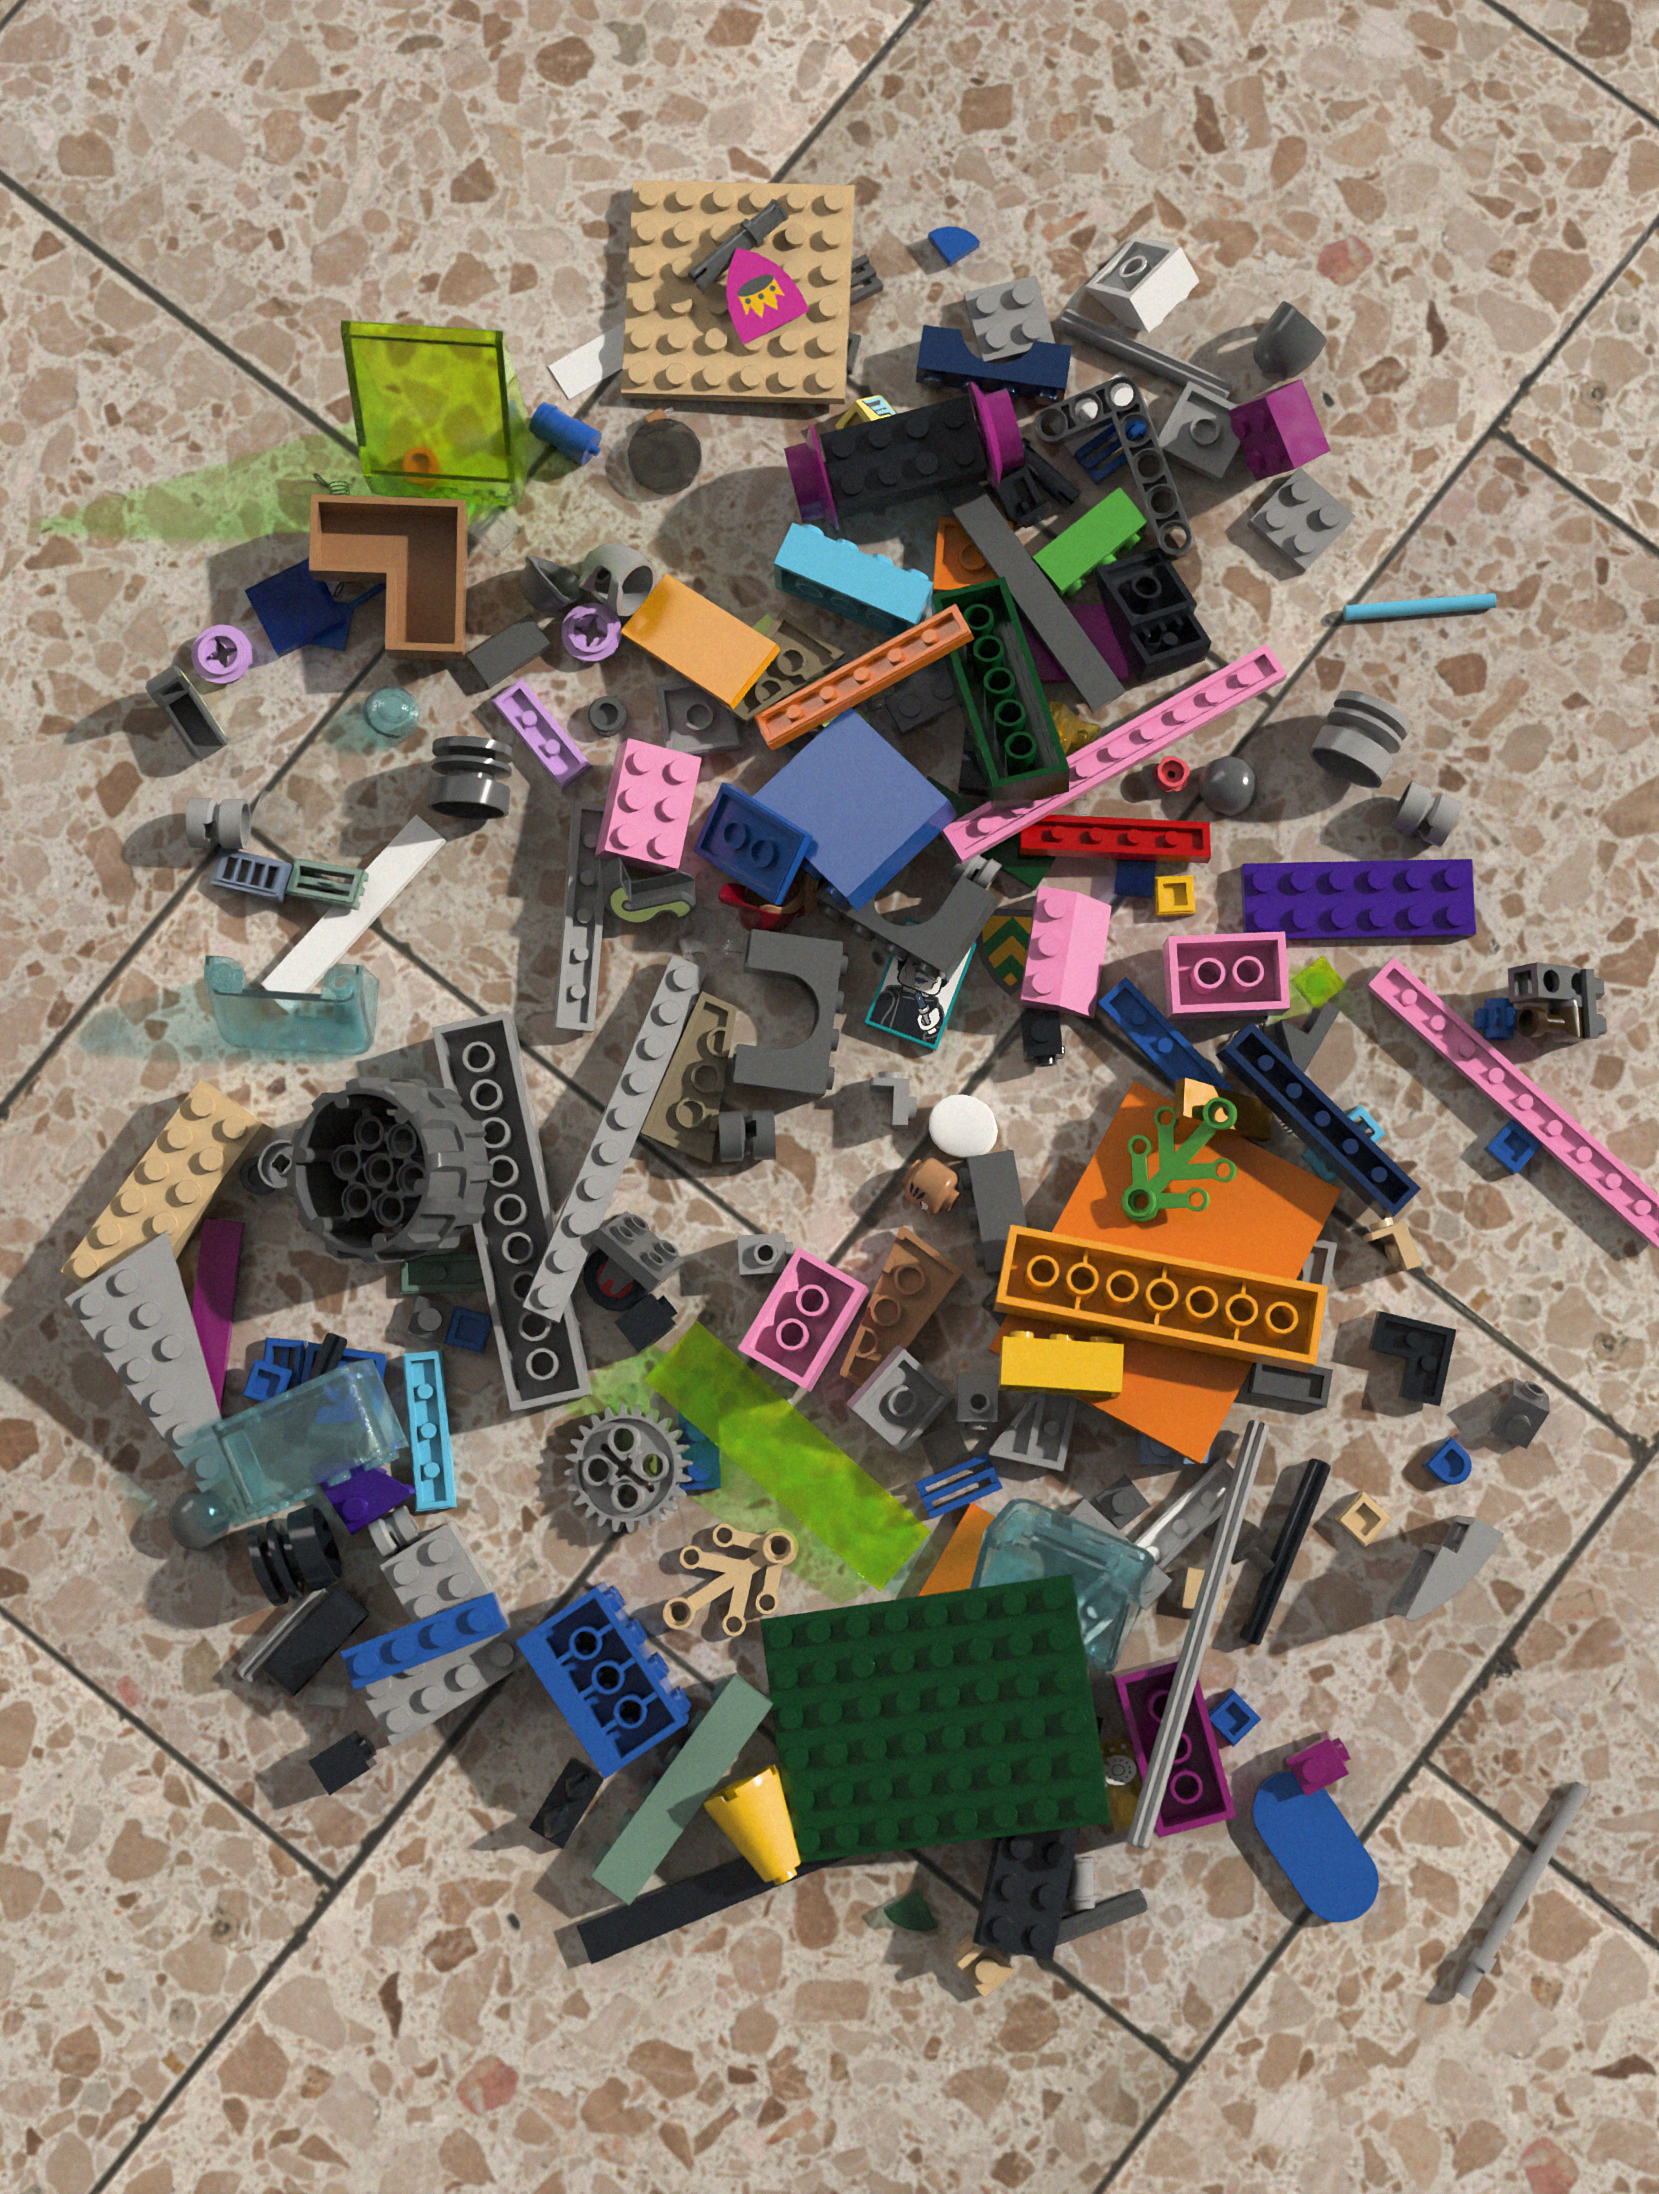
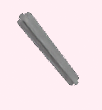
[1059,309,1232,400]

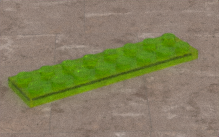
[643,1320,932,1592]

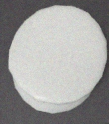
[929,1095,998,1159]

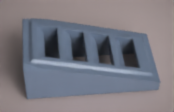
[210,847,293,904]

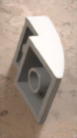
[1388,1515,1504,1621]

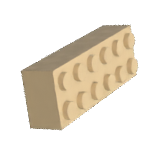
[60,1079,273,1287]

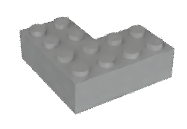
[358,1521,528,1747]

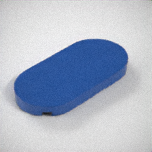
[1252,1770,1379,1922]

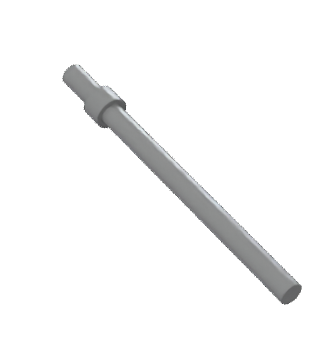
[1455,1781,1590,1999]

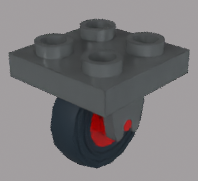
[583,1211,685,1312]

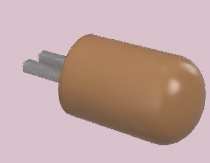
[643,407,674,430]

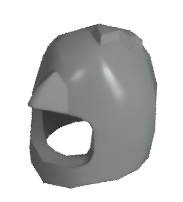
[578,543,657,617]

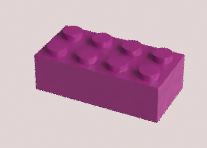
[1110,1654,1237,1838]

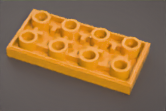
[620,573,781,710]

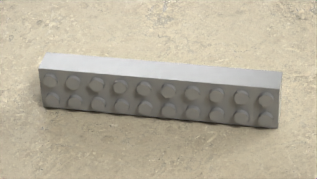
[432,1011,593,1412]

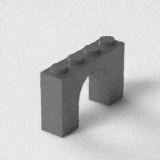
[815,876,998,982]
[729,929,848,1099]

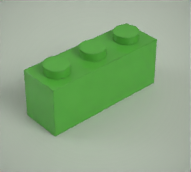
[1032,487,1149,600]

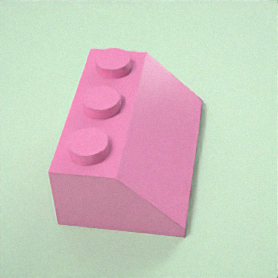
[1018,886,1112,1019]
[738,1247,870,1392]

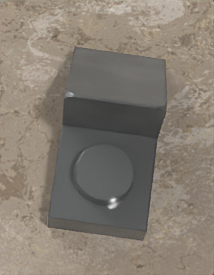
[1275,1002,1341,1073]

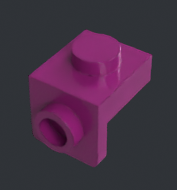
[1286,1731,1351,1796]

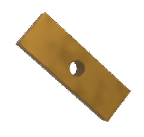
[1174,1078,1272,1142]

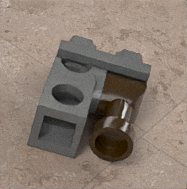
[1508,962,1607,1044]

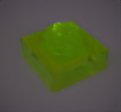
[1291,955,1347,1009]

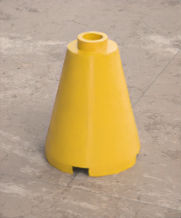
[703,1764,801,1886]

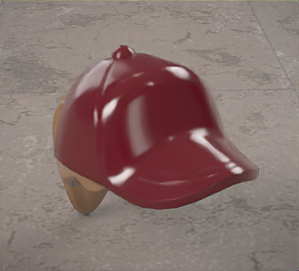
[718,873,820,932]

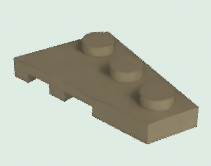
[717,610,845,725]

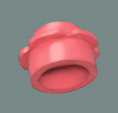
[1152,756,1190,793]

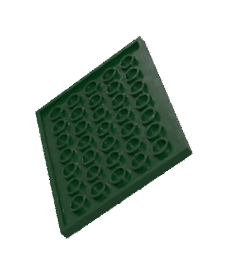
[760,1574,1112,1862]

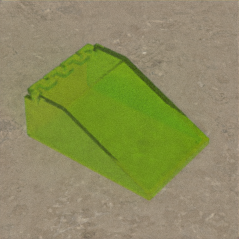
[340,320,530,506]

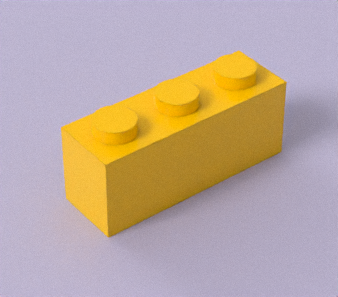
[998,1331,1124,1398]

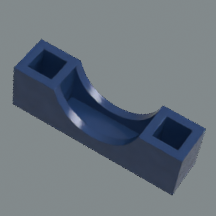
[916,325,1072,405]

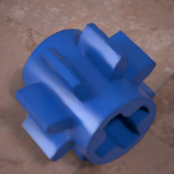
[1474,998,1520,1041]

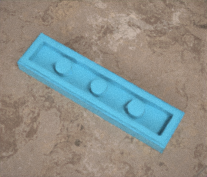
[402,1350,457,1511]

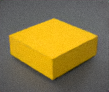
[1153,875,1195,917]

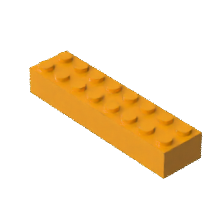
[993,1225,1328,1372]

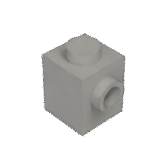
[737,1233,794,1277]
[956,1374,998,1430]

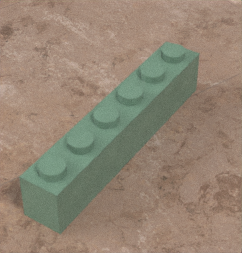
[591,1672,773,1906]

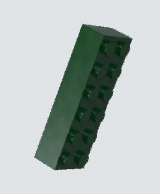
[931,576,1070,811]

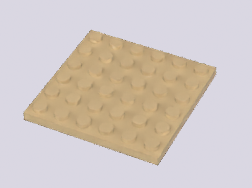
[621,180,855,405]

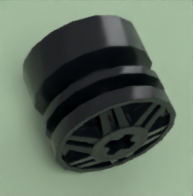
[247,1504,343,1606]

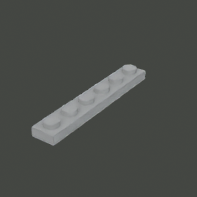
[553,800,608,1033]

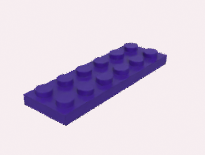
[1241,859,1476,941]

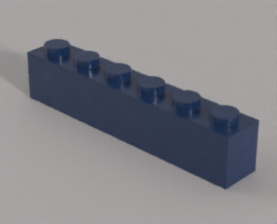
[1215,1021,1421,1220]

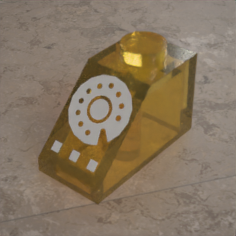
[1100,1736,1143,1832]

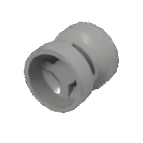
[949,855,1002,890]
[368,1505,422,1559]

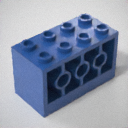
[516,1582,692,1779]

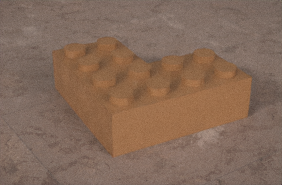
[309,494,468,661]

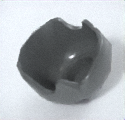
[1198,756,1258,817]
[169,1488,230,1551]

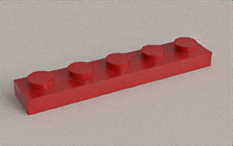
[1018,814,1211,863]

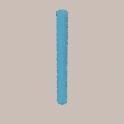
[1343,593,1497,621]

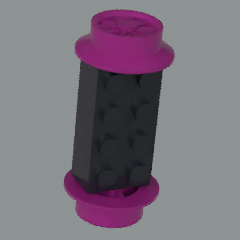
[784,381,1024,531]

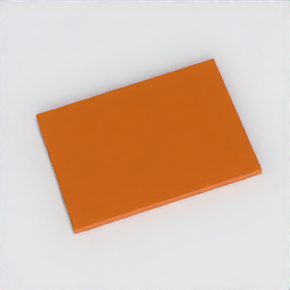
[988,1081,1342,1466]

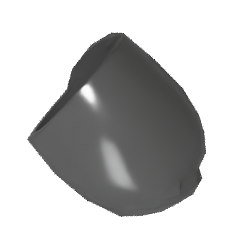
[1253,301,1327,382]

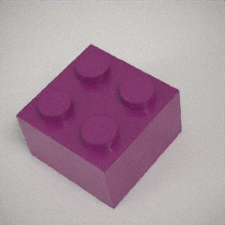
[1228,379,1331,481]

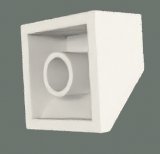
[1085,235,1200,333]

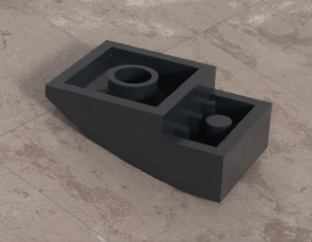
[1094,547,1212,682]

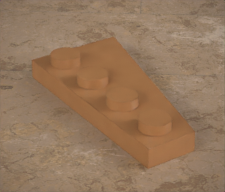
[839,1225,964,1388]

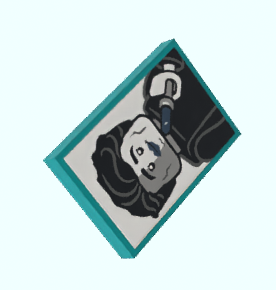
[864,917,977,1051]

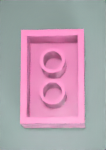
[594,738,701,874]
[1163,931,1290,1020]

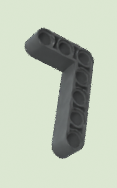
[1034,376,1195,558]

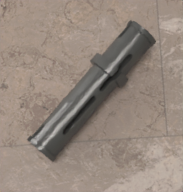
[687,199,788,292]

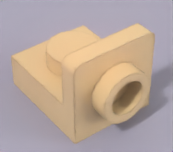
[1362,1218,1422,1272]
[953,1933,1015,1999]

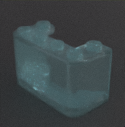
[211,1359,409,1519]

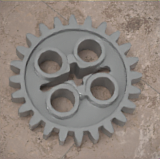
[564,1404,693,1533]

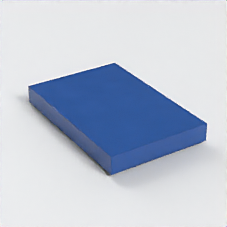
[693,783,813,905]

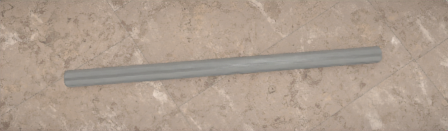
[1127,1420,1269,1849]

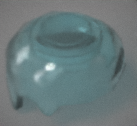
[361,685,420,748]

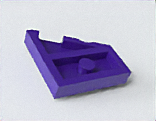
[310,1453,416,1535]

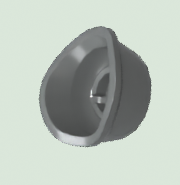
[520,555,584,613]

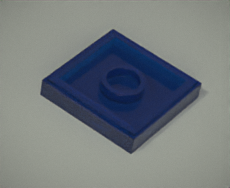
[244,558,347,658]

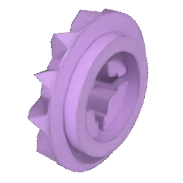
[561,603,622,663]
[191,625,253,685]

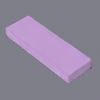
[491,678,592,791]

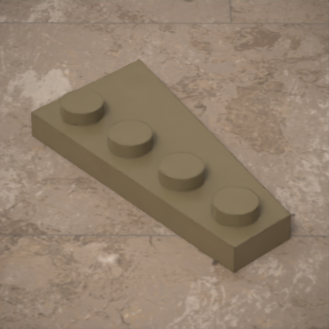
[639,991,737,1164]

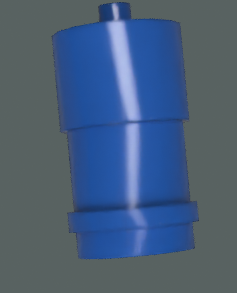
[529,402,602,465]

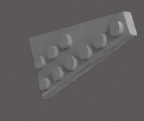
[65,1230,236,1493]

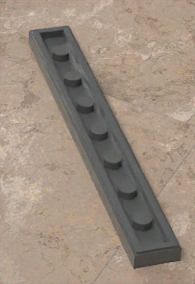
[938,483,1125,714]

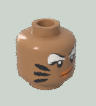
[902,1158,961,1215]

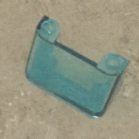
[204,955,380,1055]
[970,1498,1155,1672]

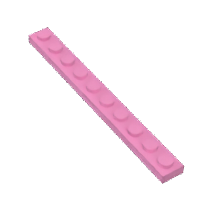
[941,644,1287,865]
[1365,957,1659,1249]

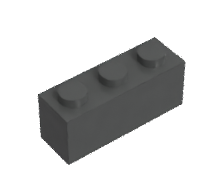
[960,1149,1027,1275]

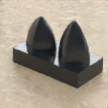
[529,1756,604,1849]

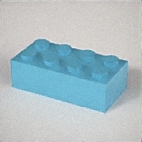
[774,522,933,638]

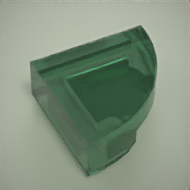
[883,1889,938,1932]

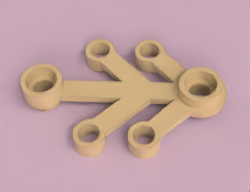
[663,1523,799,1637]

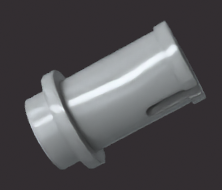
[1066,1857,1099,1909]

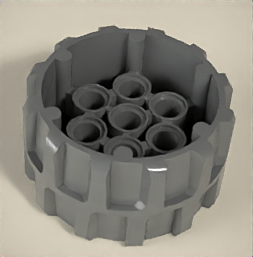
[286,1077,493,1265]

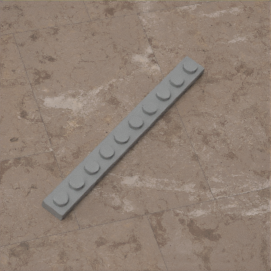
[520,954,708,1324]

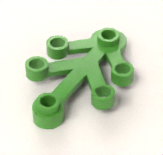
[1122,1097,1237,1222]

